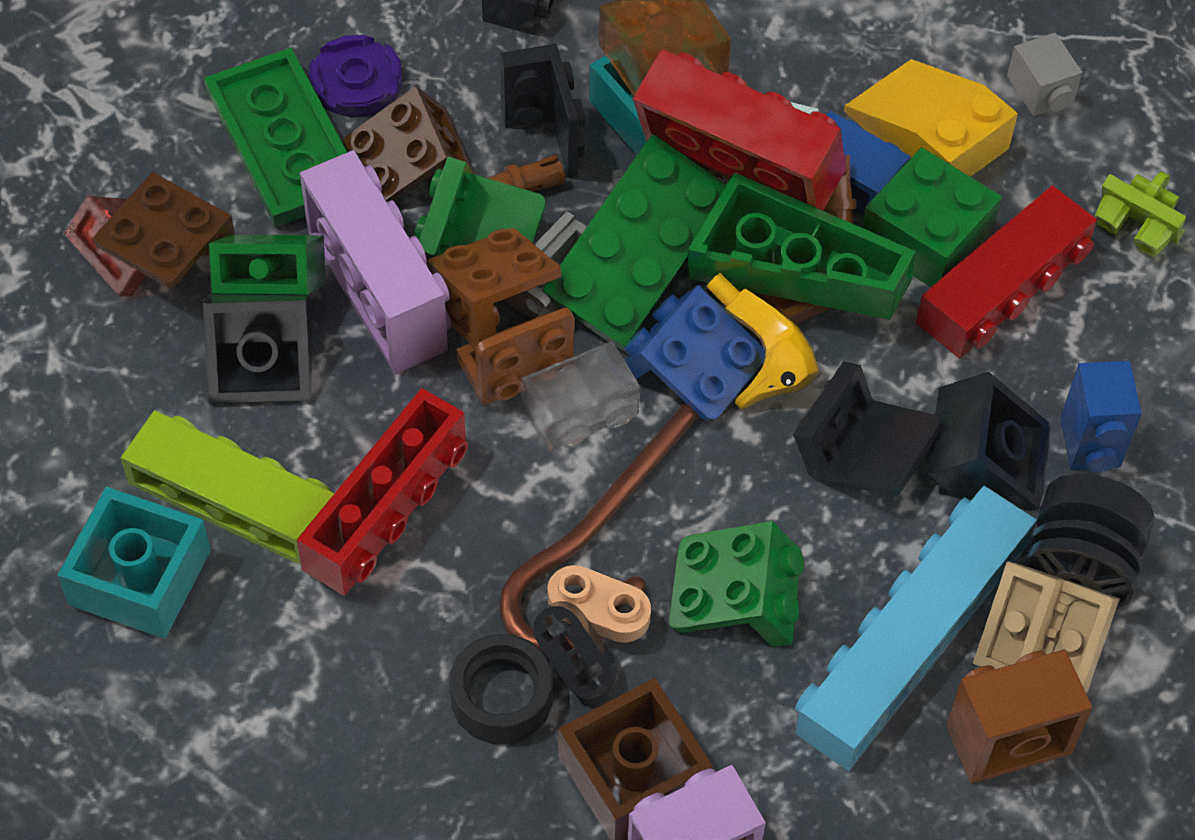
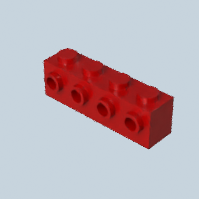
[296,388,468,596]

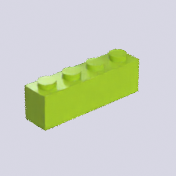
[120,410,334,565]

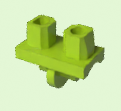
[1095,171,1186,257]

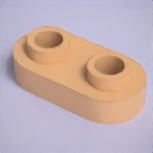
[548,565,651,643]

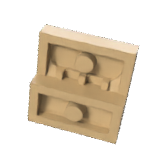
[973,562,1119,695]

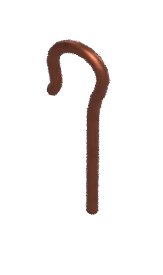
[499,403,699,658]

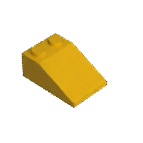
[844,59,1018,177]

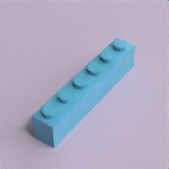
[795,486,1037,772]

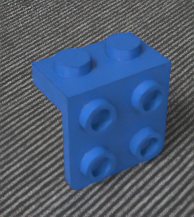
[617,285,765,421]

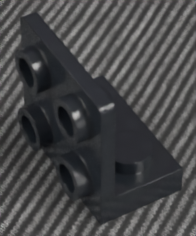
[500,44,585,177]

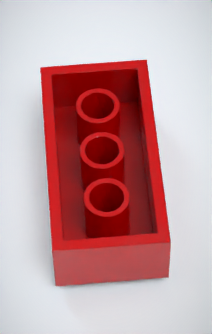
[633,49,846,211]

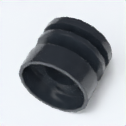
[1023,473,1155,610]

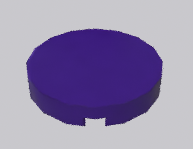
[309,35,402,117]

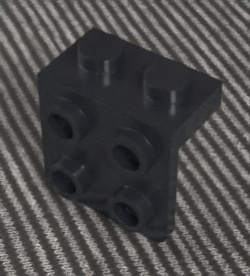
[793,361,942,497]

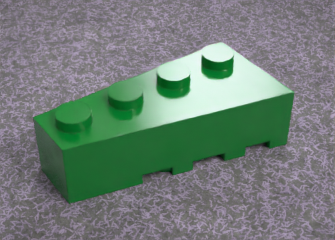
[688,172,916,320]

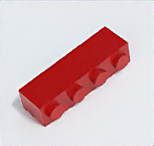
[915,185,1097,359]

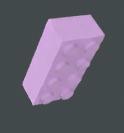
[300,150,452,375]

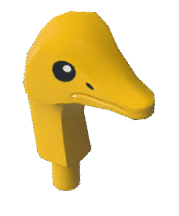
[707,273,820,410]

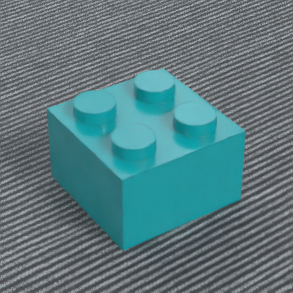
[57,487,211,639]

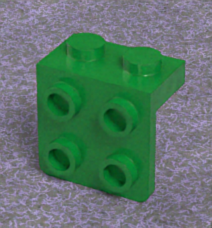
[414,157,546,260]
[669,521,804,647]

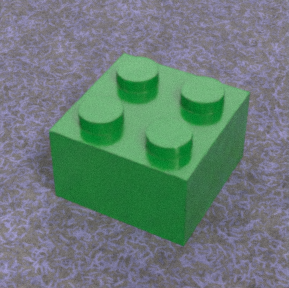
[861,147,1002,287]

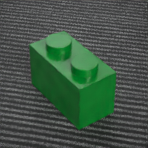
[209,234,326,295]

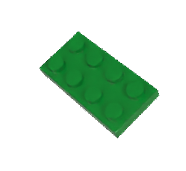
[204,47,347,227]
[542,133,727,351]

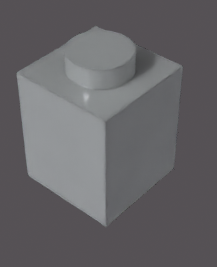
[1007,33,1083,116]

